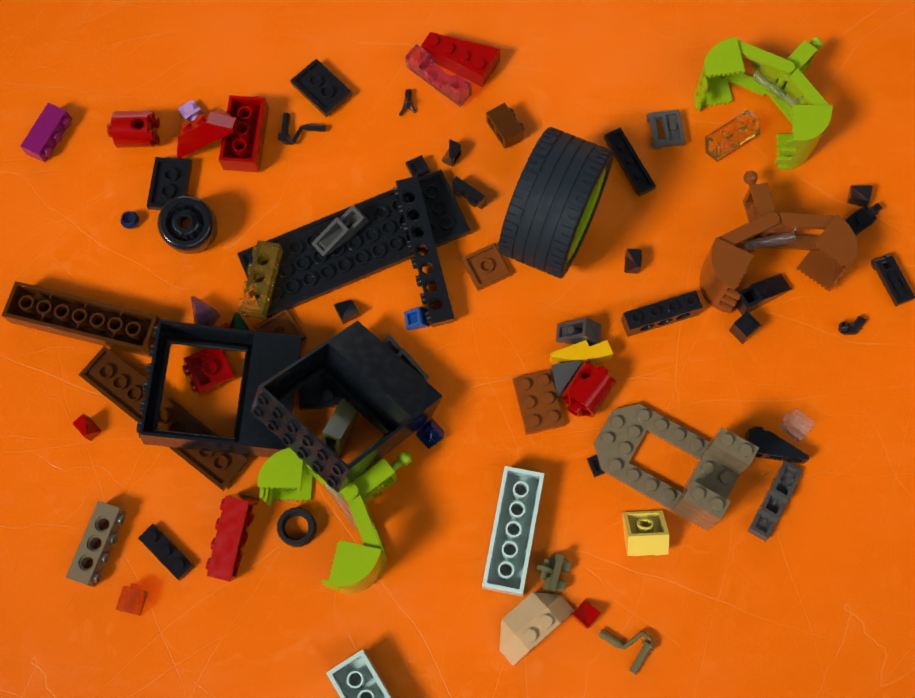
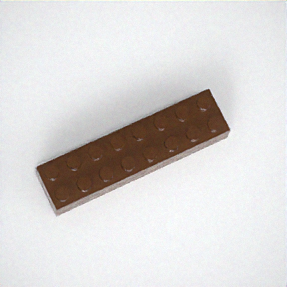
[1,281,161,358]

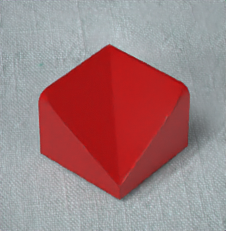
[73,414,101,441]
[571,600,601,629]

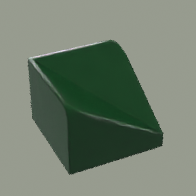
[230,313,250,330]

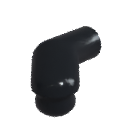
[838,316,866,335]

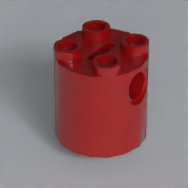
[107,110,160,148]
[561,360,617,418]

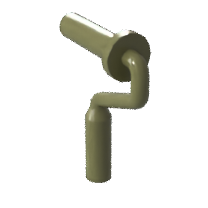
[598,629,655,675]

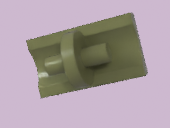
[536,553,572,591]

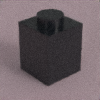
[729,311,761,344]

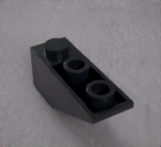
[733,274,791,315]

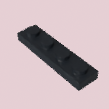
[604,127,656,197]

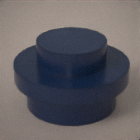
[121,211,140,229]

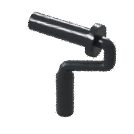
[278,113,326,145]

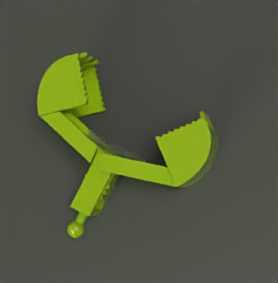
[693,37,832,170]
[257,448,412,594]

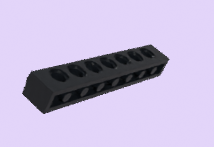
[393,176,454,327]

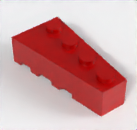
[421,32,500,87]
[206,494,259,582]

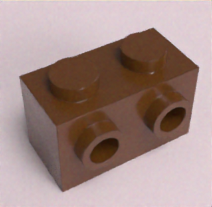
[486,103,525,149]

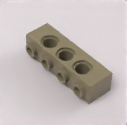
[65,501,126,587]

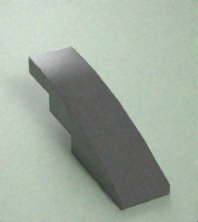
[748,460,803,542]

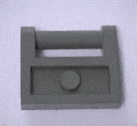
[646,110,685,150]

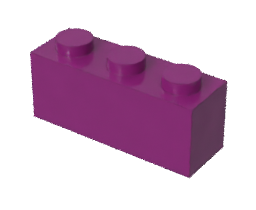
[20,103,72,162]

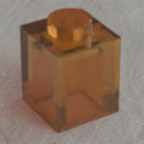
[115,583,148,616]

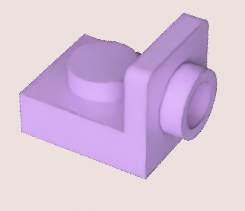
[178,99,204,122]

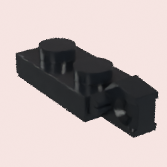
[845,203,882,236]

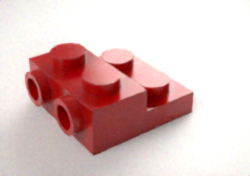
[182,348,235,396]

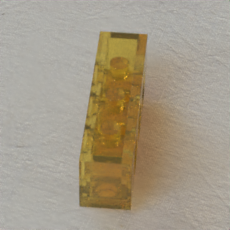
[239,240,283,320]

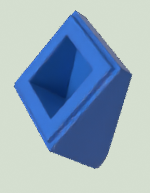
[404,307,430,330]

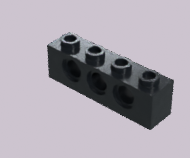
[621,290,703,337]

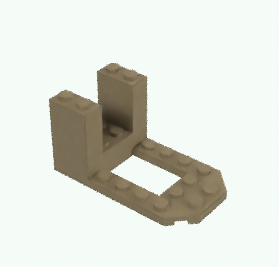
[593,403,759,531]

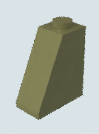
[321,398,359,458]

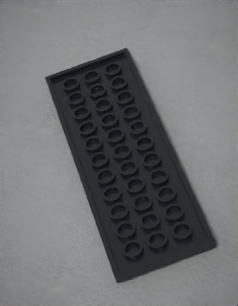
[237,170,471,319]

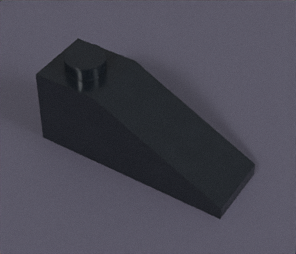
[745,427,809,464]

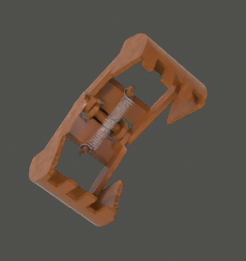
[700,171,858,314]

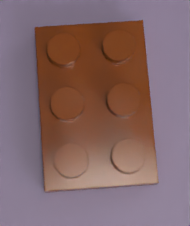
[513,370,565,435]

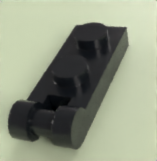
[871,253,915,307]

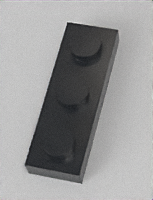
[138,524,194,581]

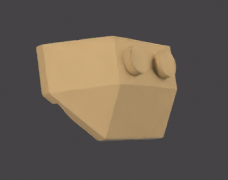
[499,592,574,666]

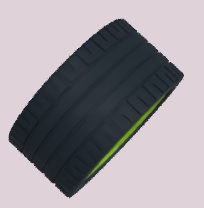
[498,127,614,278]

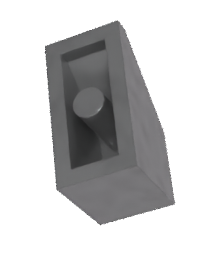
[556,318,601,345]

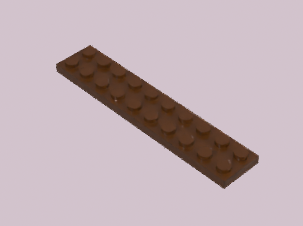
[79,346,249,491]

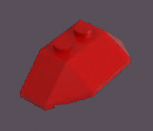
[177,109,238,159]

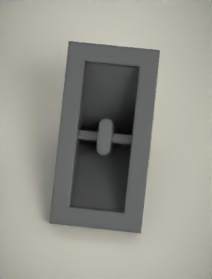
[551,360,582,398]

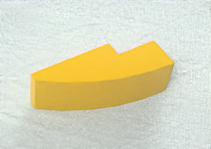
[550,340,613,365]

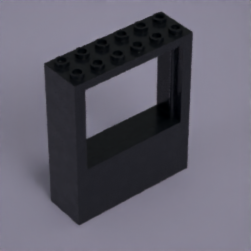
[137,320,302,458]
[250,321,443,493]

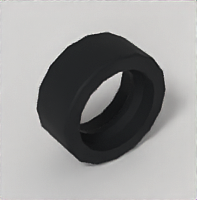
[277,508,317,547]

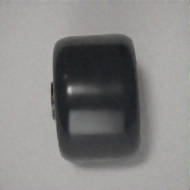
[158,195,218,254]

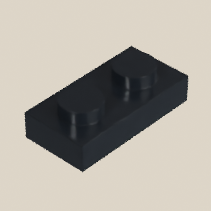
[452,176,486,209]

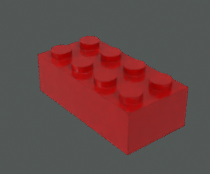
[219,95,269,172]

